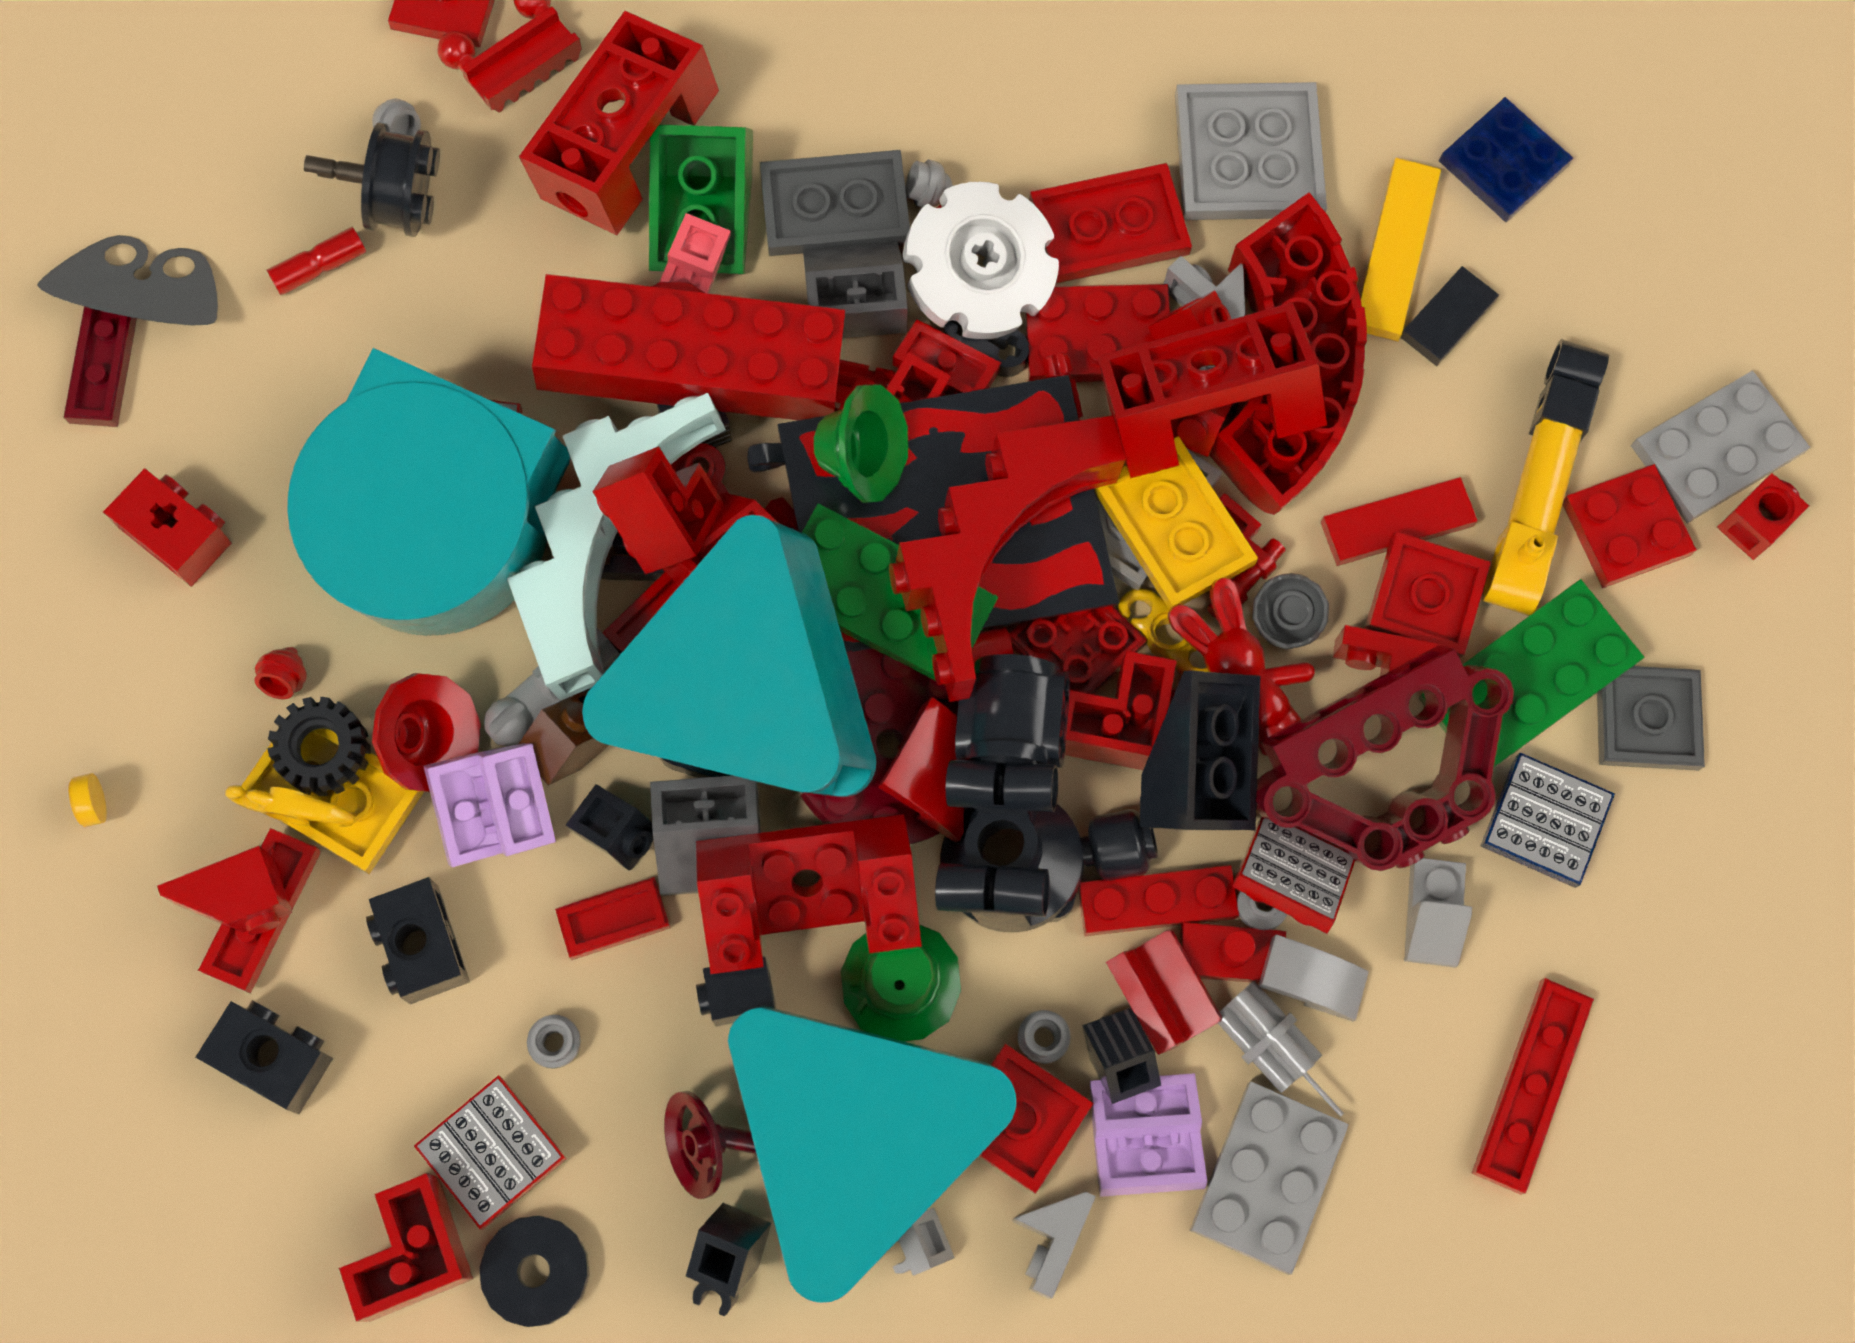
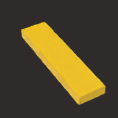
[1360,157,1441,342]

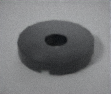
[479,1216,590,1327]

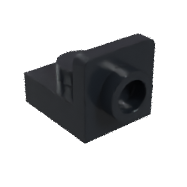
[566,784,654,871]

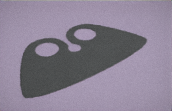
[37,235,218,326]

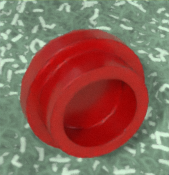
[254,647,307,700]

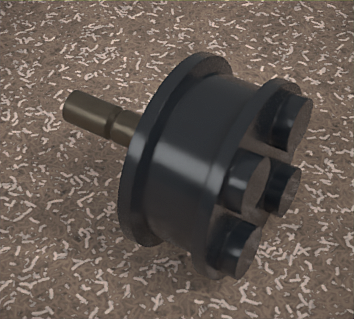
[304,122,440,237]

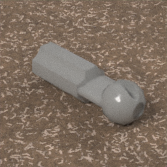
[484,628,620,747]

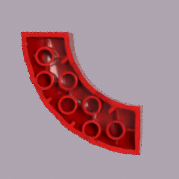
[1209,192,1367,515]

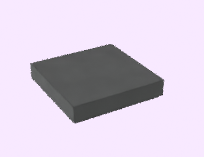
[1597,666,1705,771]

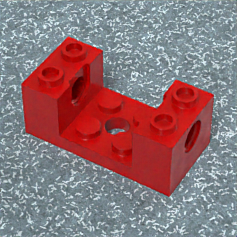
[518,11,719,236]
[1097,303,1327,479]
[696,814,922,974]

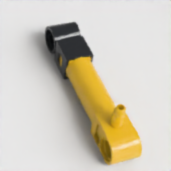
[1482,339,1609,616]

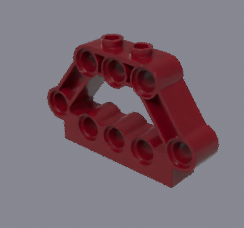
[1256,646,1514,871]

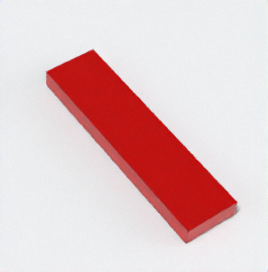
[1471,978,1594,1195]

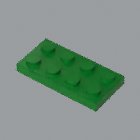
[802,504,998,685]
[1418,579,1645,768]

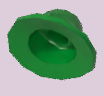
[814,384,908,503]
[840,924,961,1042]

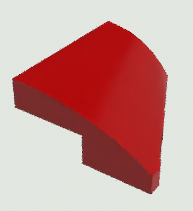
[878,697,964,842]

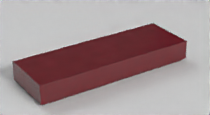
[63,307,137,427]

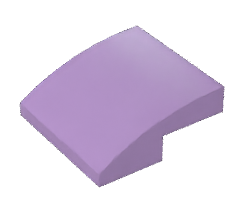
[424,743,556,867]
[1090,1073,1207,1197]

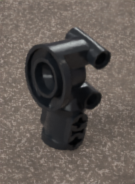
[935,654,1084,932]

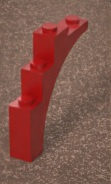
[889,415,1126,702]

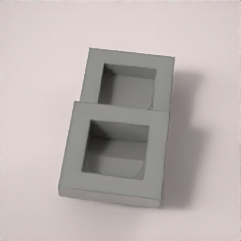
[1258,935,1369,1022]

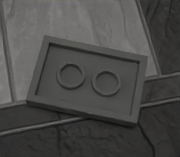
[760,150,910,256]

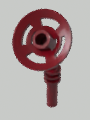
[664,1091,757,1199]

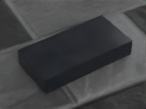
[1400,266,1499,367]

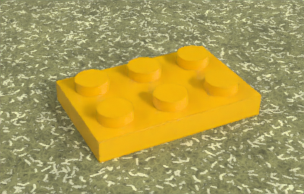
[1094,436,1258,610]
[241,729,424,875]

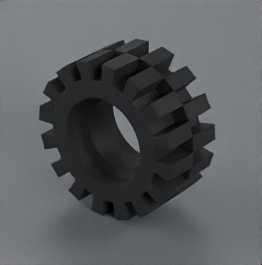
[267,696,371,797]

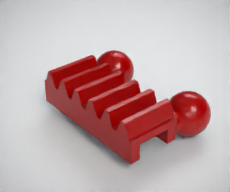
[437,0,582,113]

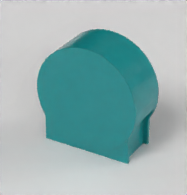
[287,348,571,636]

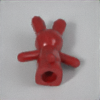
[1167,578,1315,756]

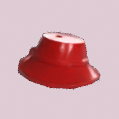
[372,673,481,792]

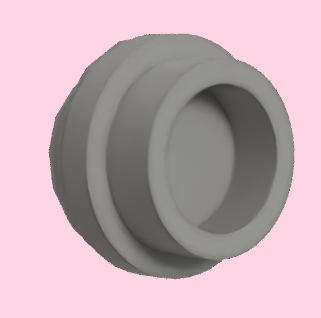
[372,98,421,136]
[905,159,953,207]

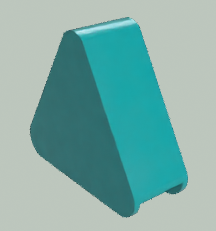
[582,515,876,797]
[728,1006,1016,1303]

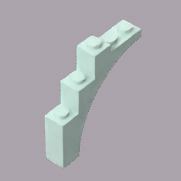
[507,393,726,701]

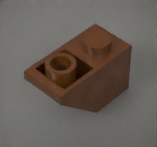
[519,687,609,786]

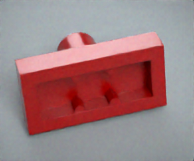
[1180,922,1286,983]

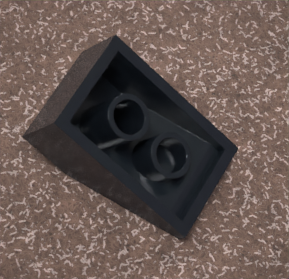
[1140,671,1261,831]

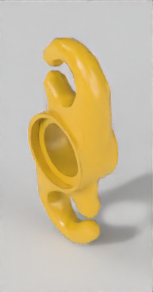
[1117,588,1208,675]
[225,785,355,827]

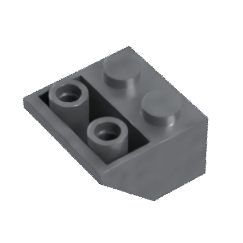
[803,242,908,338]
[650,776,761,896]

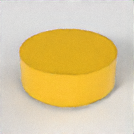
[68,773,107,827]

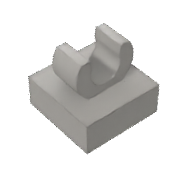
[893,1208,955,1276]

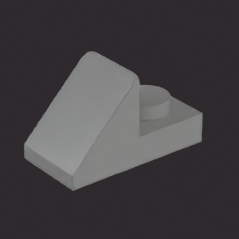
[1164,256,1245,319]
[1404,858,1472,968]
[1012,1192,1096,1299]

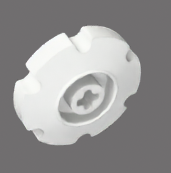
[903,182,1059,339]

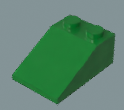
[649,125,753,274]

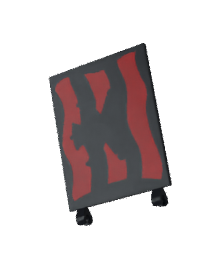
[747,375,1119,652]

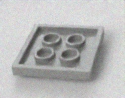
[1175,82,1327,220]

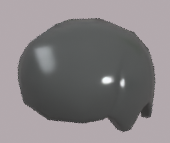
[1252,573,1329,649]

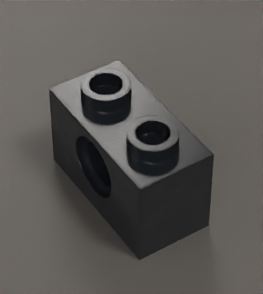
[366,877,470,1004]
[195,1000,333,1114]

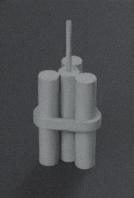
[1218,981,1344,1117]

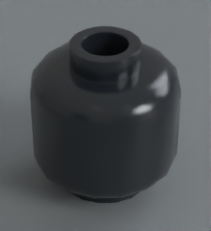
[1081,809,1158,881]

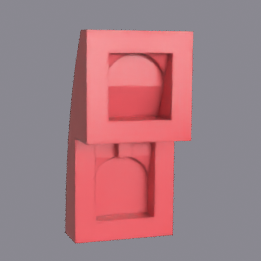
[659,213,731,293]

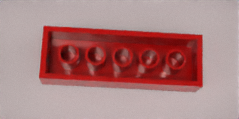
[532,274,845,420]

